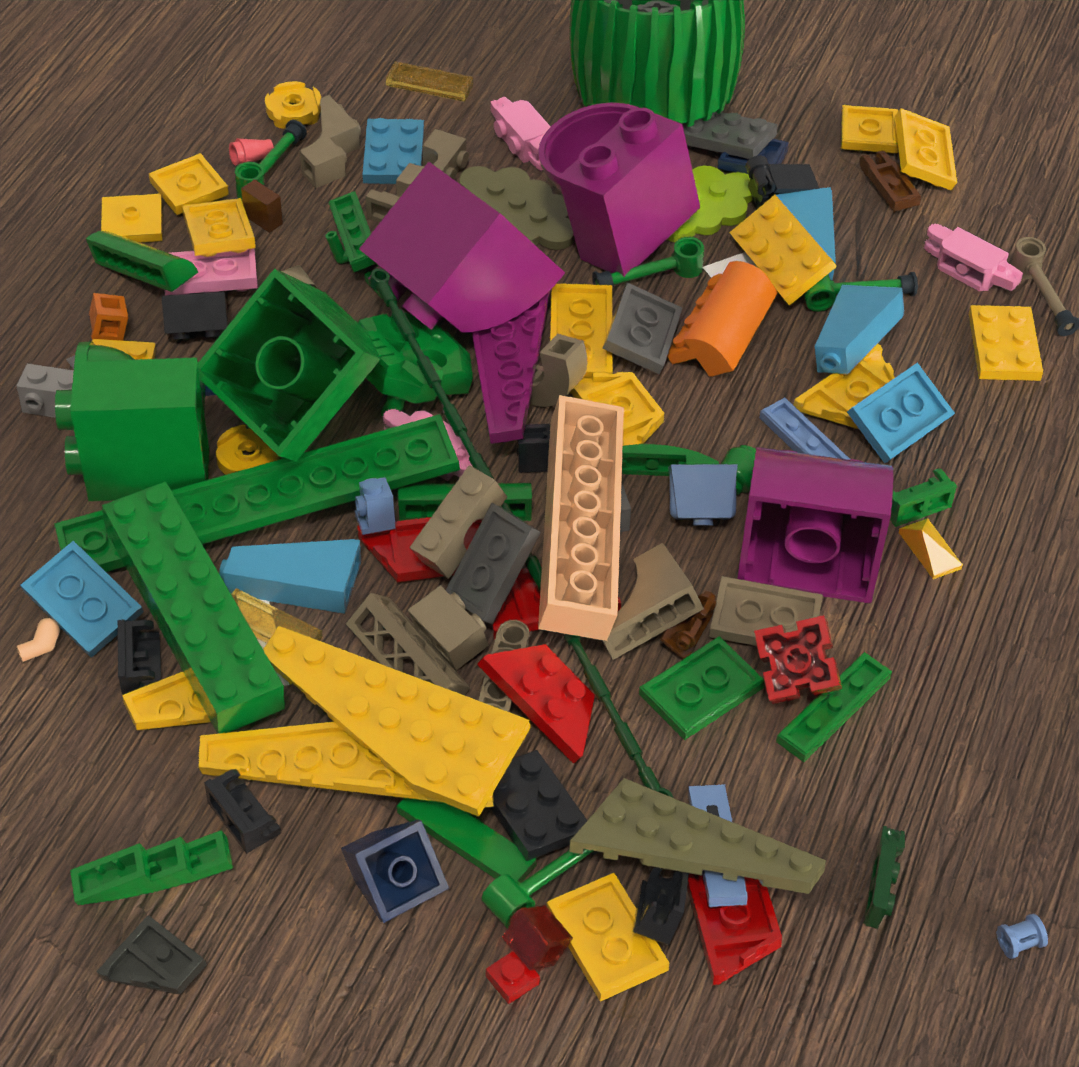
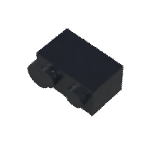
[745,155,820,209]

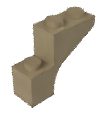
[299,95,361,188]

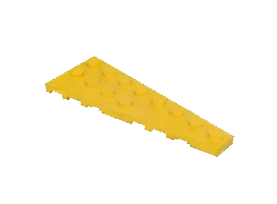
[198,722,494,807]

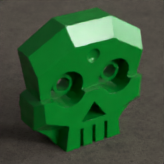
[358,312,473,416]

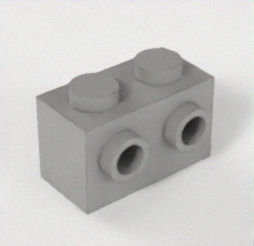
[16,363,74,418]

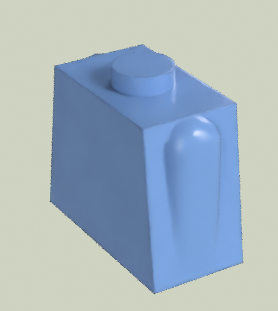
[668,464,738,526]

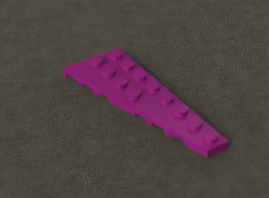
[472,291,550,444]

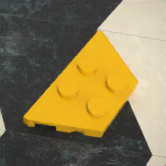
[793,343,895,429]
[570,372,664,446]

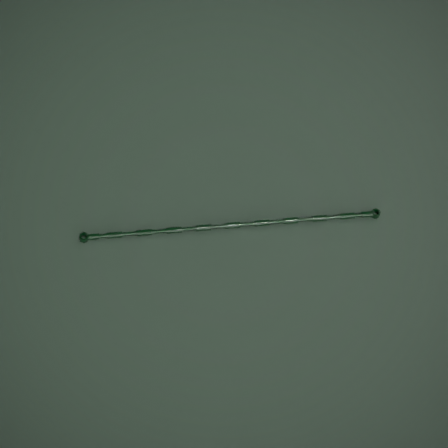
[369,269,673,798]

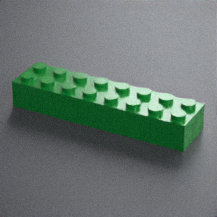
[102,481,285,734]

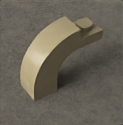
[529,334,588,407]

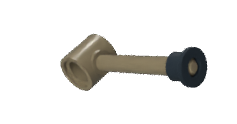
[1011,237,1079,336]

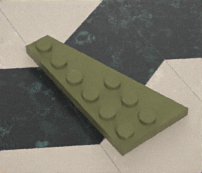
[569,778,826,894]

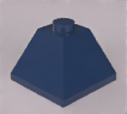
[341,820,449,923]

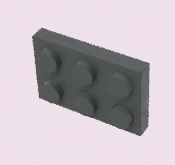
[683,112,777,159]
[603,282,682,374]
[446,503,541,624]

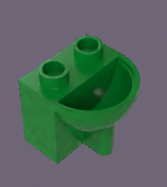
[55,341,210,501]

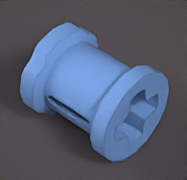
[996,914,1048,959]

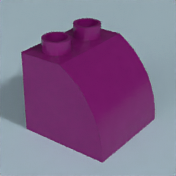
[359,162,565,333]
[737,447,893,603]

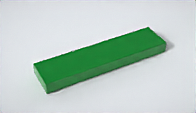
[328,191,376,272]
[776,652,892,762]
[397,798,537,883]

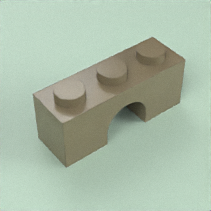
[396,129,469,197]
[409,465,507,579]

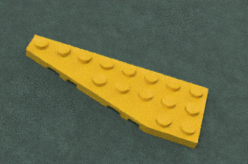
[263,626,531,817]

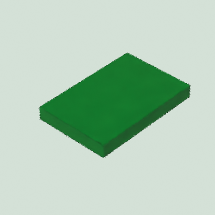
[639,636,765,740]

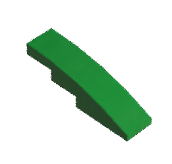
[70,830,233,905]

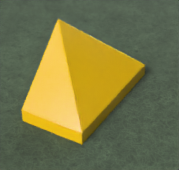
[899,518,963,579]

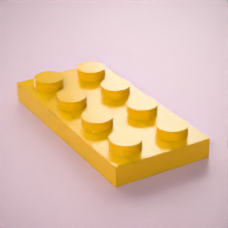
[729,195,837,306]
[550,284,613,378]

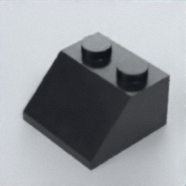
[162,292,229,340]

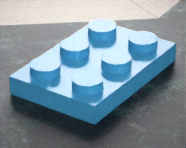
[362,118,424,184]
[847,362,955,463]
[20,541,144,657]

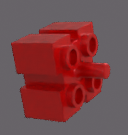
[754,615,842,704]

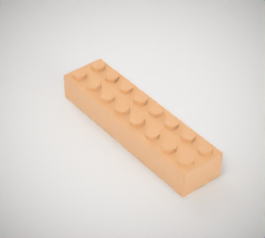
[538,395,624,641]

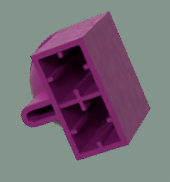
[538,103,700,277]

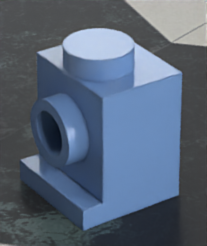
[355,477,396,535]

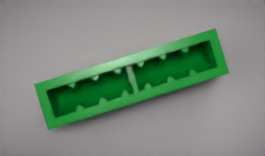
[86,231,198,292]
[398,483,532,521]

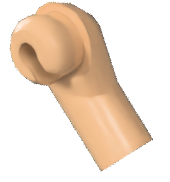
[16,618,60,662]

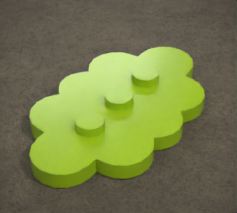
[666,166,753,242]

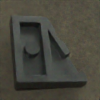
[96,915,207,994]

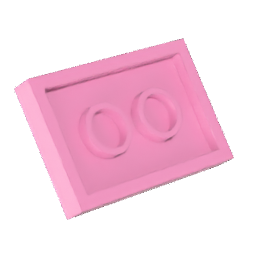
[165,248,258,295]

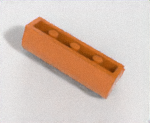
[667,261,778,377]

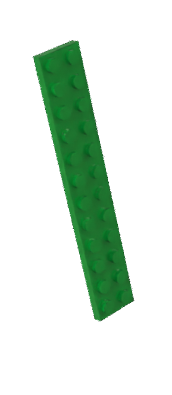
[54,414,460,572]

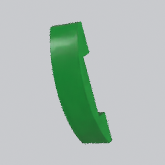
[622,444,719,476]

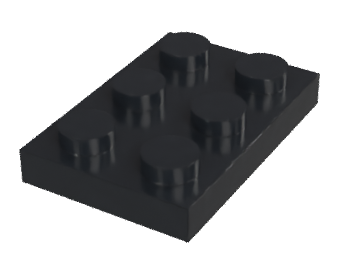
[490,750,588,861]

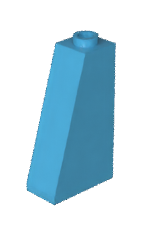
[776,187,836,280]
[815,285,904,374]
[219,539,361,614]

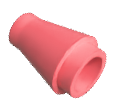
[229,138,273,165]

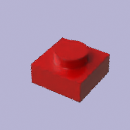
[485,948,540,1004]

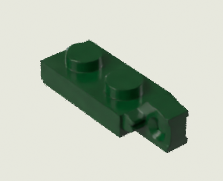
[863,826,905,929]

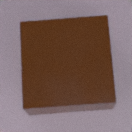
[241,179,283,233]

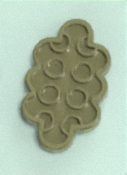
[459,166,575,250]

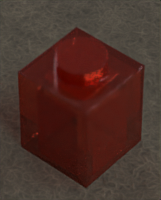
[502,905,573,971]

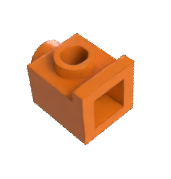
[89,293,128,341]

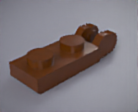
[859,150,921,212]

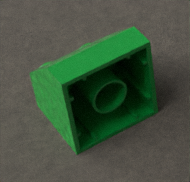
[198,268,380,461]

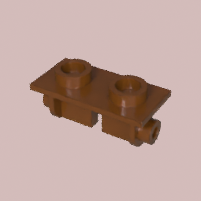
[660,591,717,659]

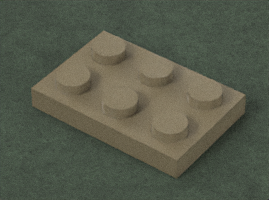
[709,576,823,646]

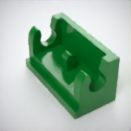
[890,468,957,527]

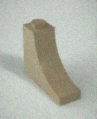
[602,543,704,660]

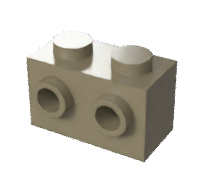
[408,585,489,670]

